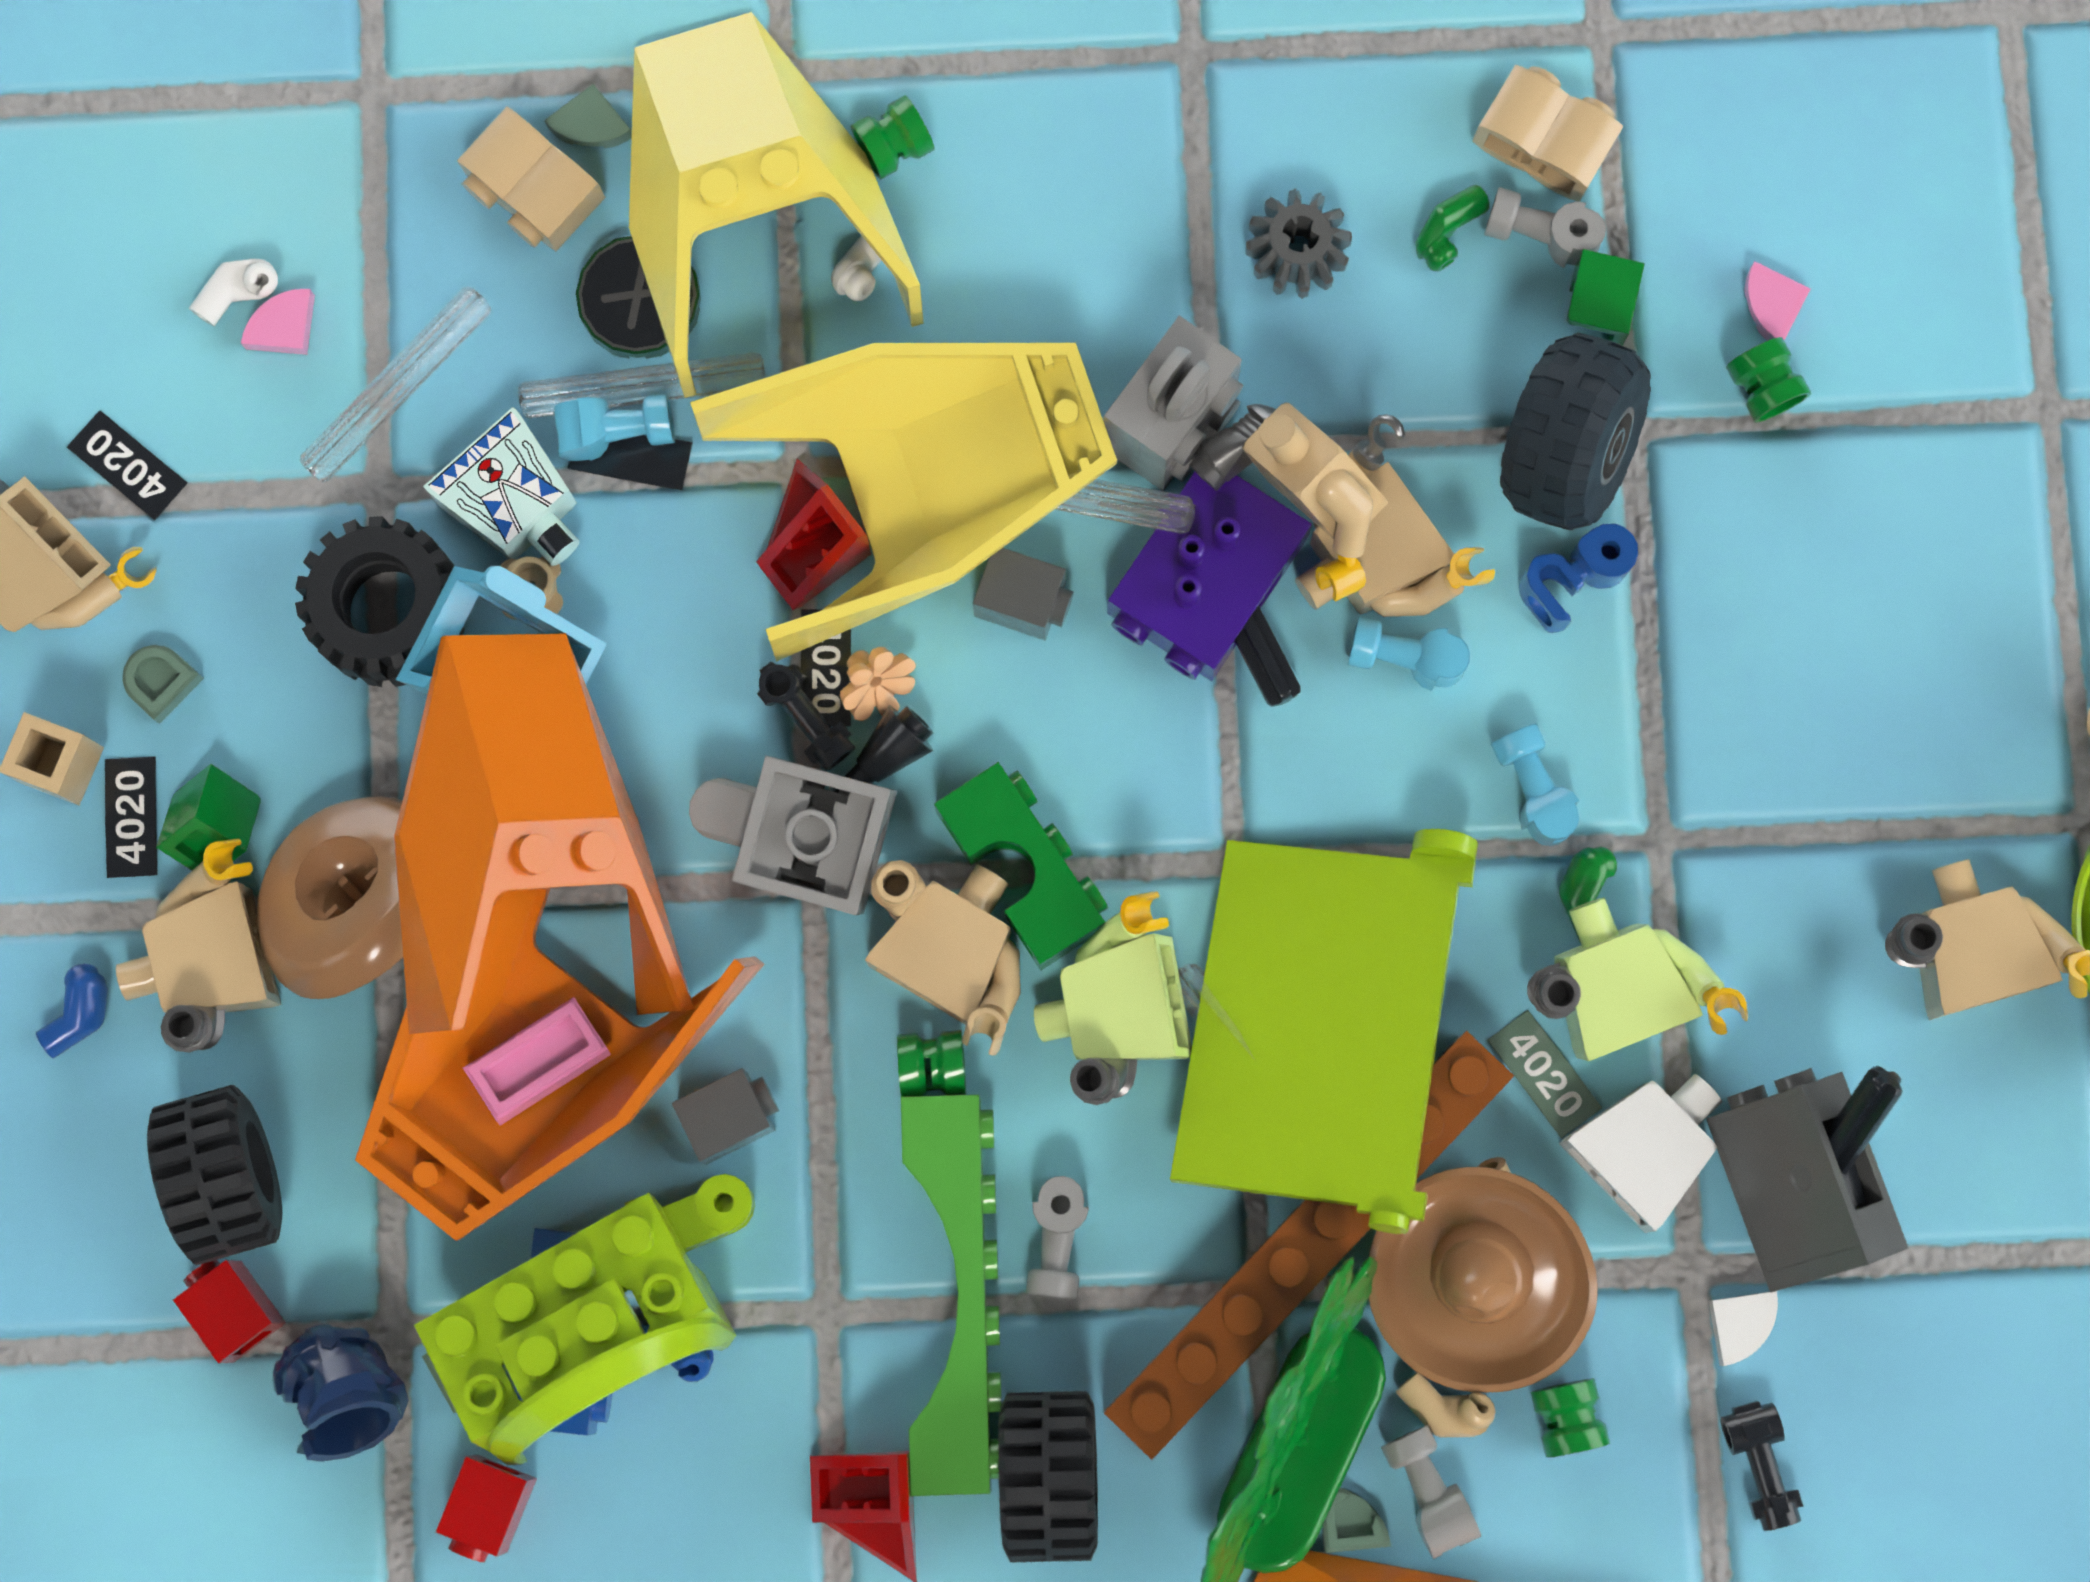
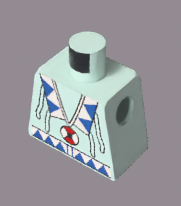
[423,407,579,566]

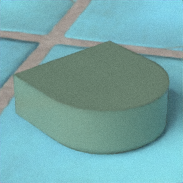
[122,645,204,724]

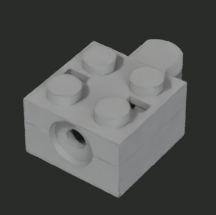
[1103,315,1243,491]
[689,756,897,916]

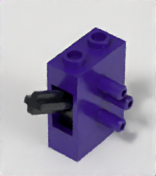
[1107,472,1312,707]

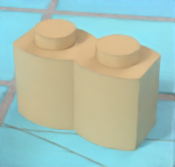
[1472,65,1623,202]
[457,106,606,251]

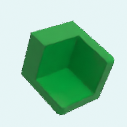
[1566,249,1645,346]
[156,764,261,871]

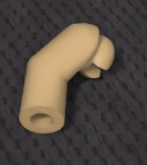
[1395,1372,1496,1437]

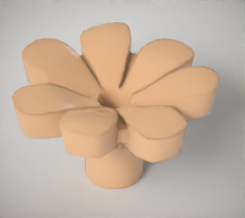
[840,647,916,721]

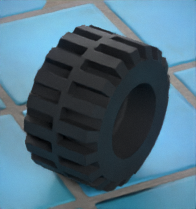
[295,516,465,687]
[147,1085,283,1265]
[998,1391,1098,1562]

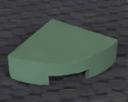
[544,84,632,148]
[1321,1487,1391,1553]

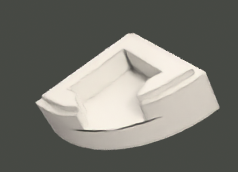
[1708,1291,1778,1366]

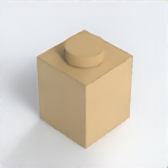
[0,712,104,806]

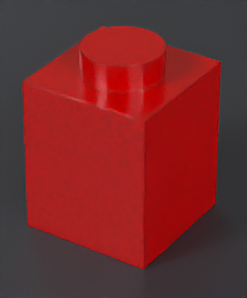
[173,1260,286,1363]
[436,1454,537,1563]

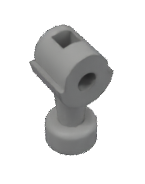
[1484,187,1606,268]
[1026,1176,1089,1300]
[1381,1425,1481,1559]

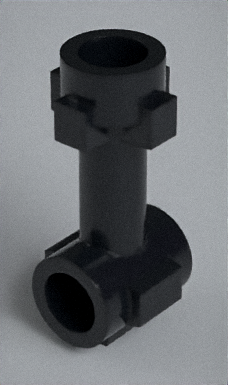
[757,661,856,771]
[1720,1401,1803,1531]

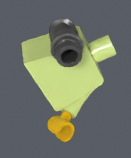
[1034,891,1192,1105]
[1527,897,1748,1061]

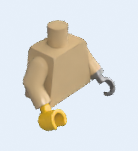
[1295,414,1495,617]

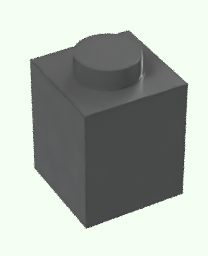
[973,548,1074,641]
[672,1068,779,1165]

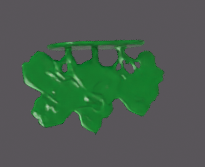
[1200,1257,1386,1582]

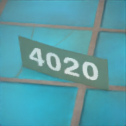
[1487,1010,1602,1139]

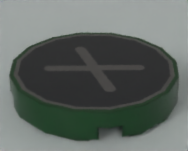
[575,236,701,359]

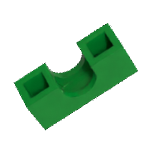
[934,762,1108,971]

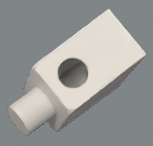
[1559,1074,1722,1233]

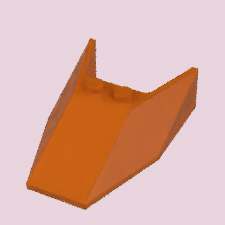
[394,633,695,1034]
[355,888,765,1241]

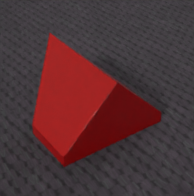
[756,458,871,610]
[810,1451,917,1582]

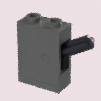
[1706,1066,1909,1293]

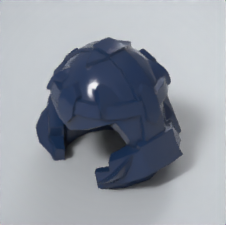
[272,1324,409,1462]

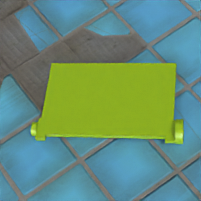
[1170,829,1478,1234]

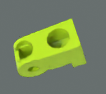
[625,1174,755,1253]

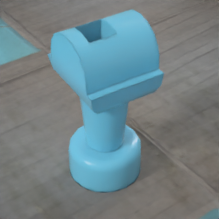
[554,394,675,461]
[1347,616,1470,691]
[1491,724,1580,846]

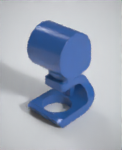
[1519,523,1638,633]

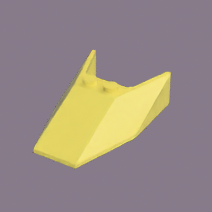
[629,12,924,398]
[690,343,1117,662]

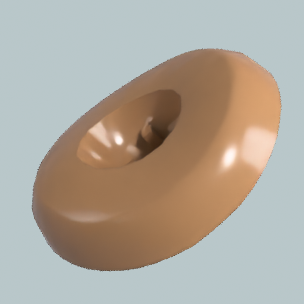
[257,796,403,999]
[1369,1167,1598,1392]

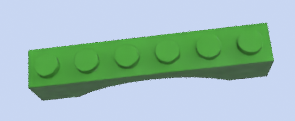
[901,1095,1002,1496]

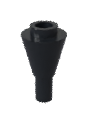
[829,705,934,793]

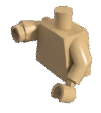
[865,860,1021,1056]

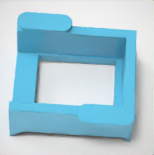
[396,566,607,695]

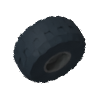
[1500,332,1651,530]

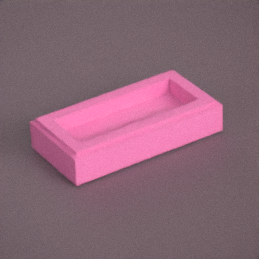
[463,997,611,1126]

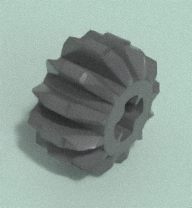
[1245,188,1352,299]

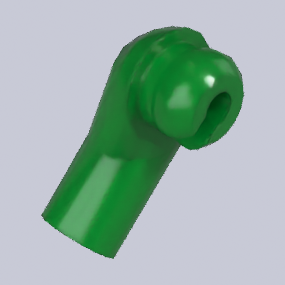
[1415,185,1490,272]
[1559,846,1617,944]

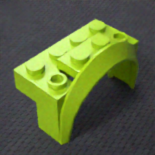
[414,1193,736,1465]

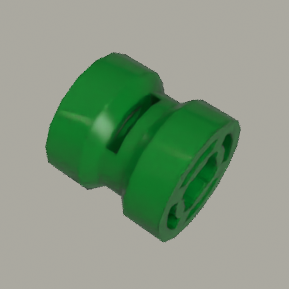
[850,95,935,180]
[1726,337,1811,423]
[897,1030,966,1097]
[1530,1378,1610,1458]

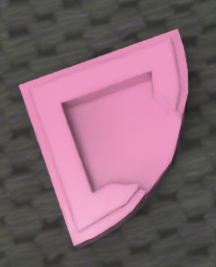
[1744,261,1810,341]
[241,289,315,355]

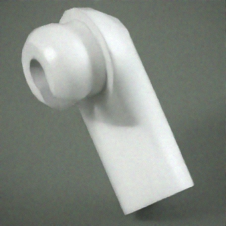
[831,235,882,301]
[189,259,278,326]

